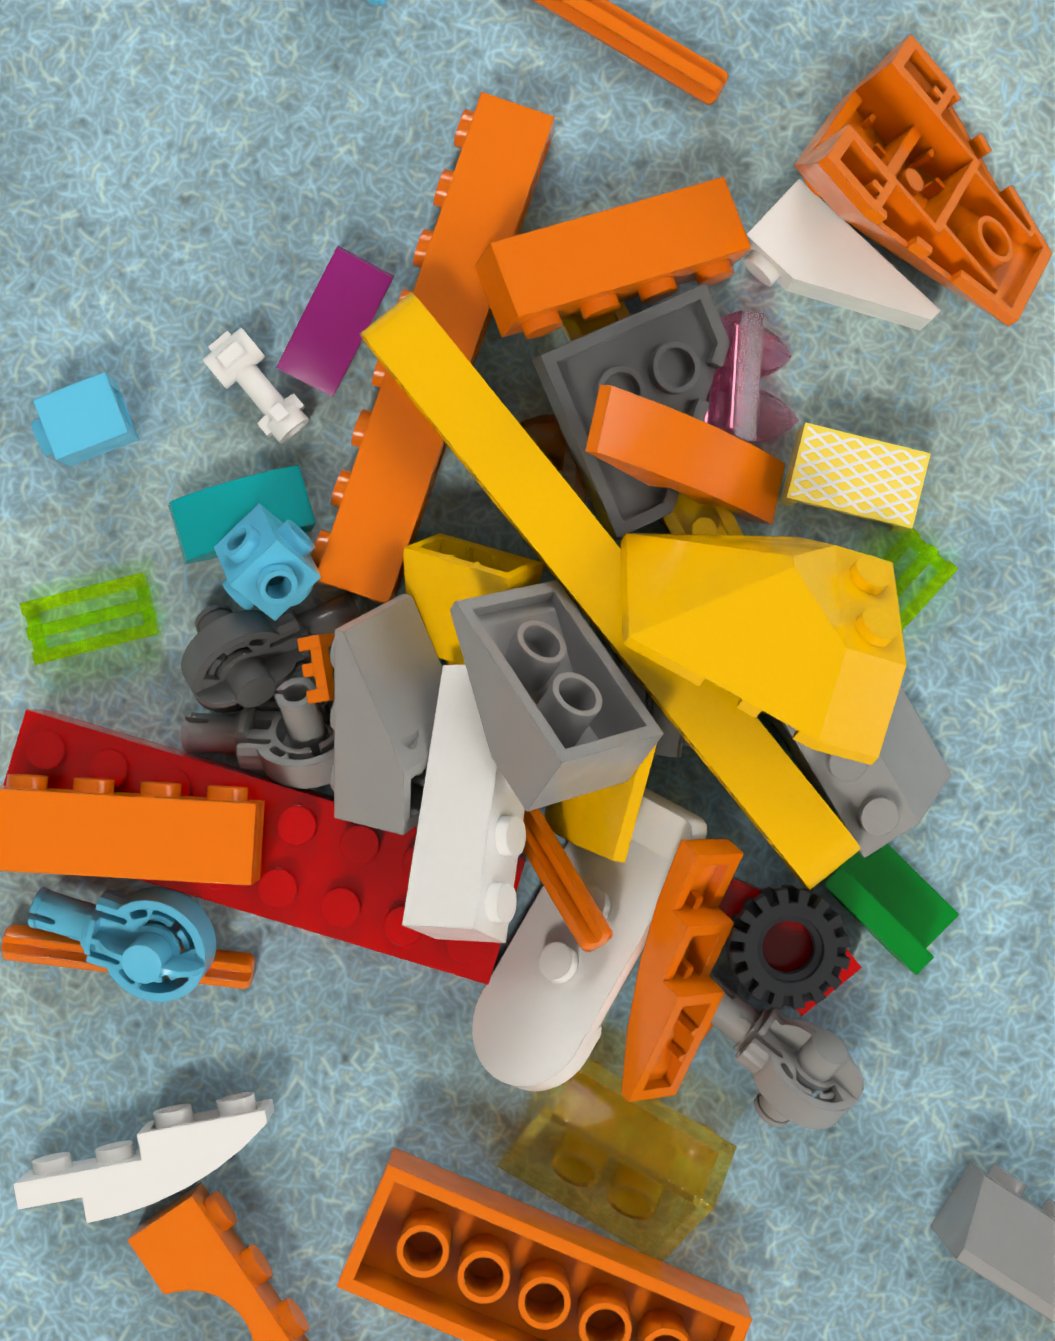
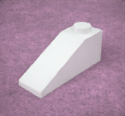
[743,179,941,331]

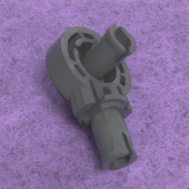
[181,592,361,712]

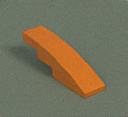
[585,385,785,525]
[621,838,744,1102]

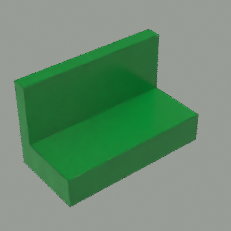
[820,844,960,976]

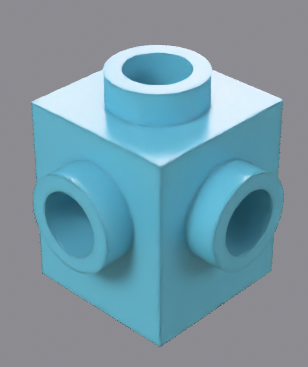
[214,503,321,621]

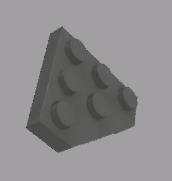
[532,283,731,539]

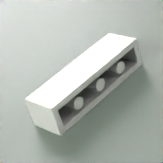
[402,665,526,943]

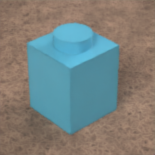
[31,372,139,467]

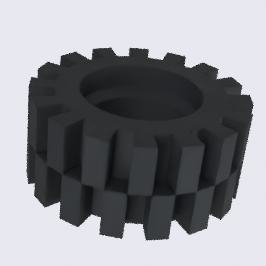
[726,885,851,1010]

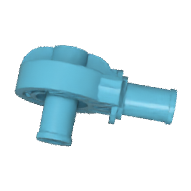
[28,887,216,1002]

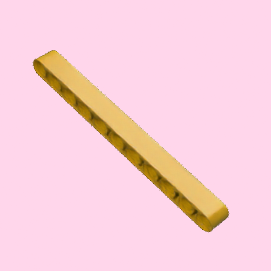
[360,292,861,891]

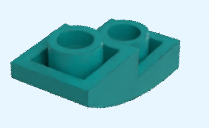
[168,465,316,564]

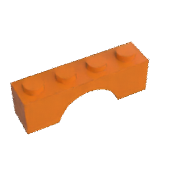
[127,1182,309,1341]

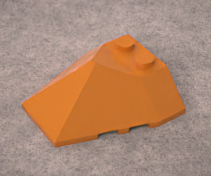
[794,34,1053,326]

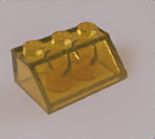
[497,1058,737,1261]

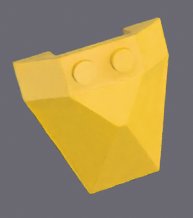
[621,533,907,765]

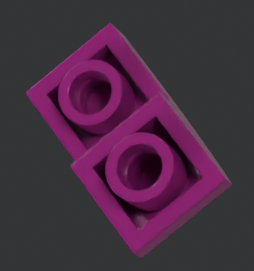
[276,246,394,397]

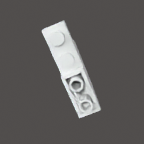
[13,1092,274,1223]

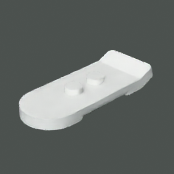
[472,788,707,1091]

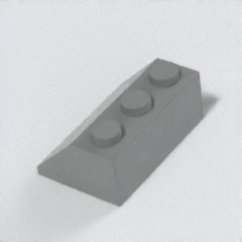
[768,686,951,858]
[931,1162,1055,1323]

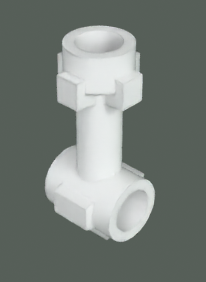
[202,327,309,444]

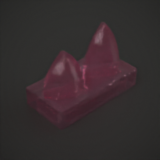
[704,310,799,443]

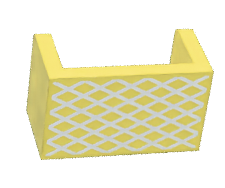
[780,422,931,534]

